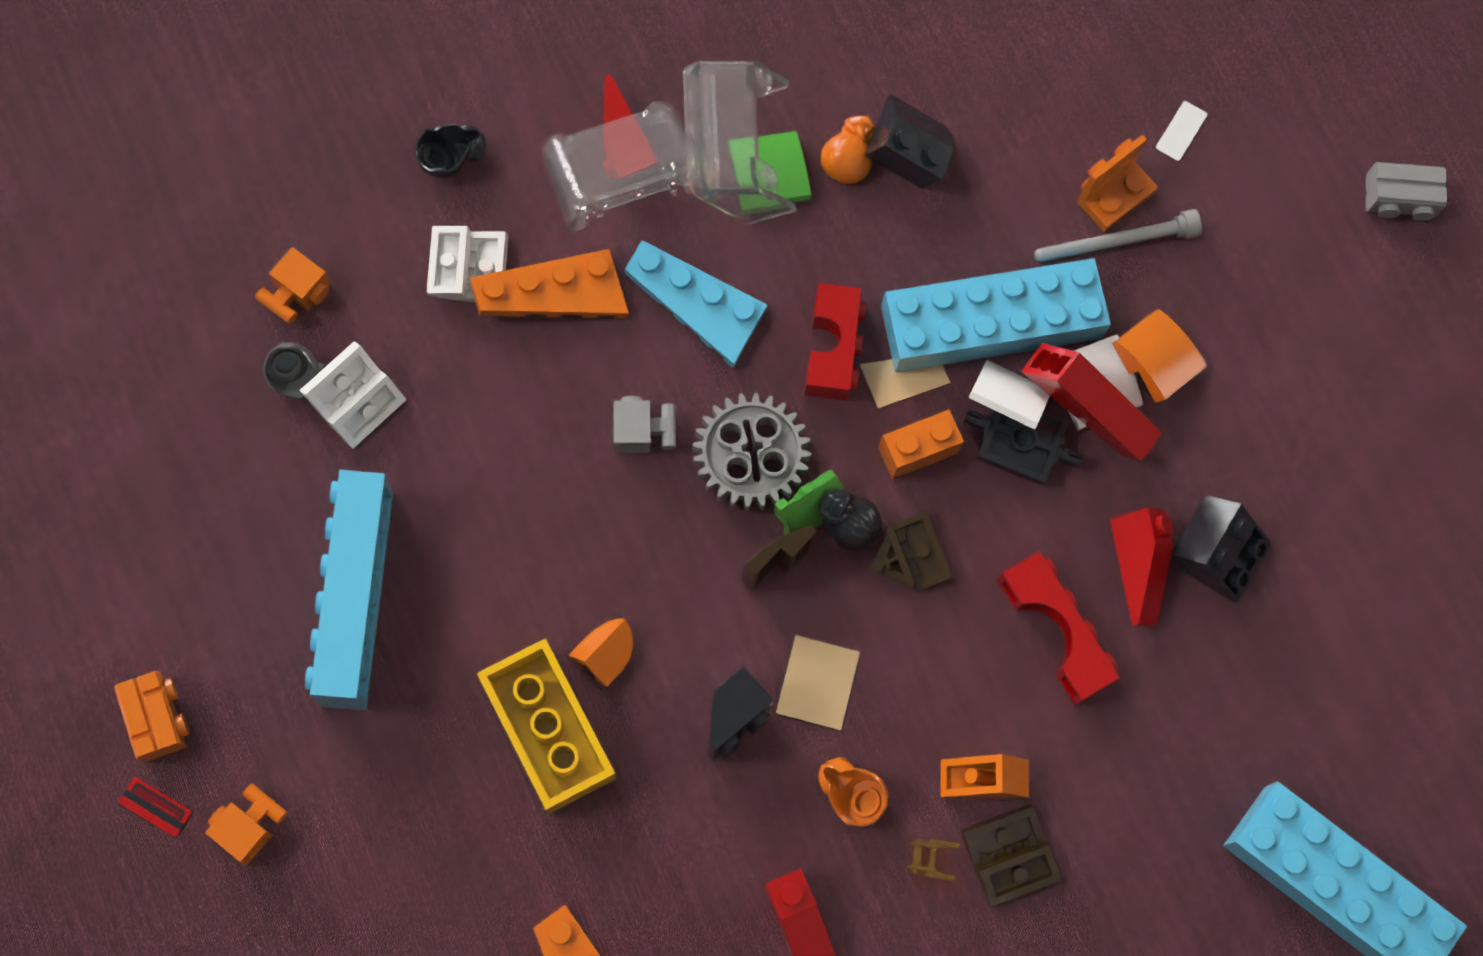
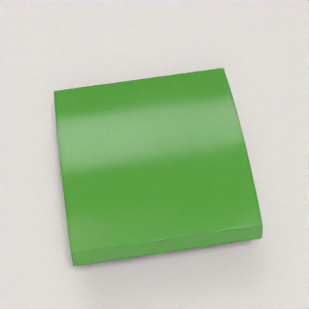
[728,131,811,211]

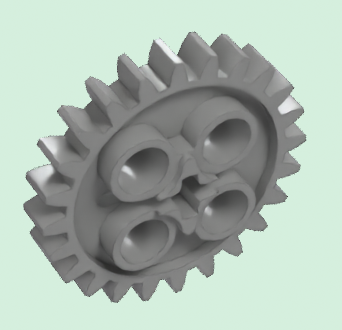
[692,393,811,511]

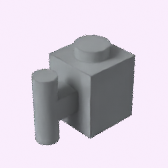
[613,396,676,453]

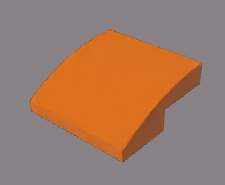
[1112,309,1207,403]

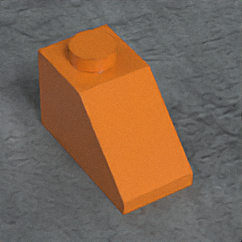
[941,754,1029,800]

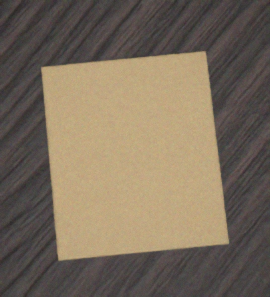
[860,359,950,408]
[776,635,860,730]

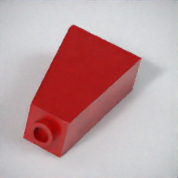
[1021,343,1162,461]

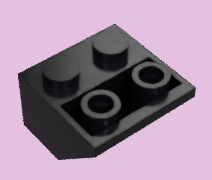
[1172,495,1272,603]
[707,666,773,761]

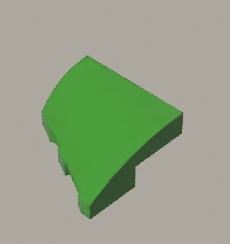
[774,469,844,535]

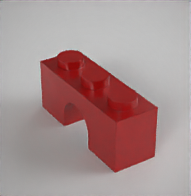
[804,283,866,401]

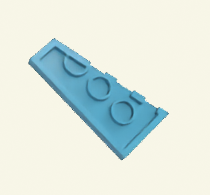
[625,240,767,368]

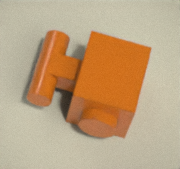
[255,247,331,324]
[205,783,288,865]

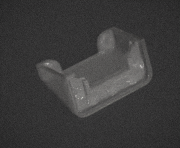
[541,101,705,233]

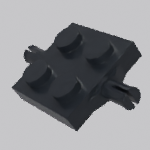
[963,408,1084,486]

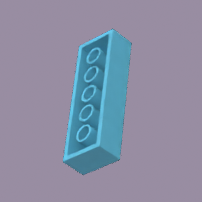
[881,258,1111,373]
[305,470,393,711]
[1223,781,1467,956]

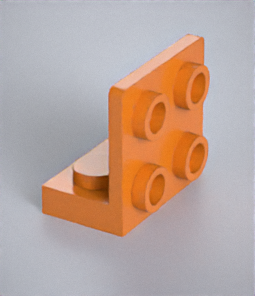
[1077,134,1159,232]

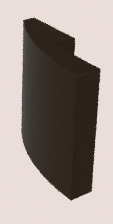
[741,526,817,591]
[960,804,1062,907]

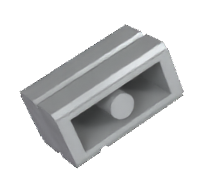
[1366,162,1447,221]

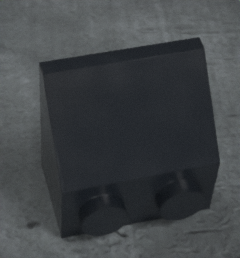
[865,94,954,189]

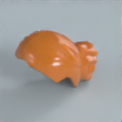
[821,116,876,184]
[819,757,889,828]

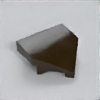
[870,510,954,592]

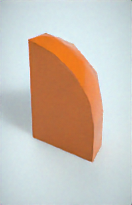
[568,619,633,687]

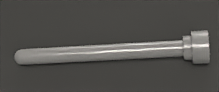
[1034,209,1202,262]

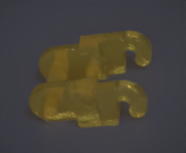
[907,838,959,881]

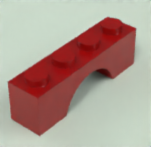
[996,551,1120,706]

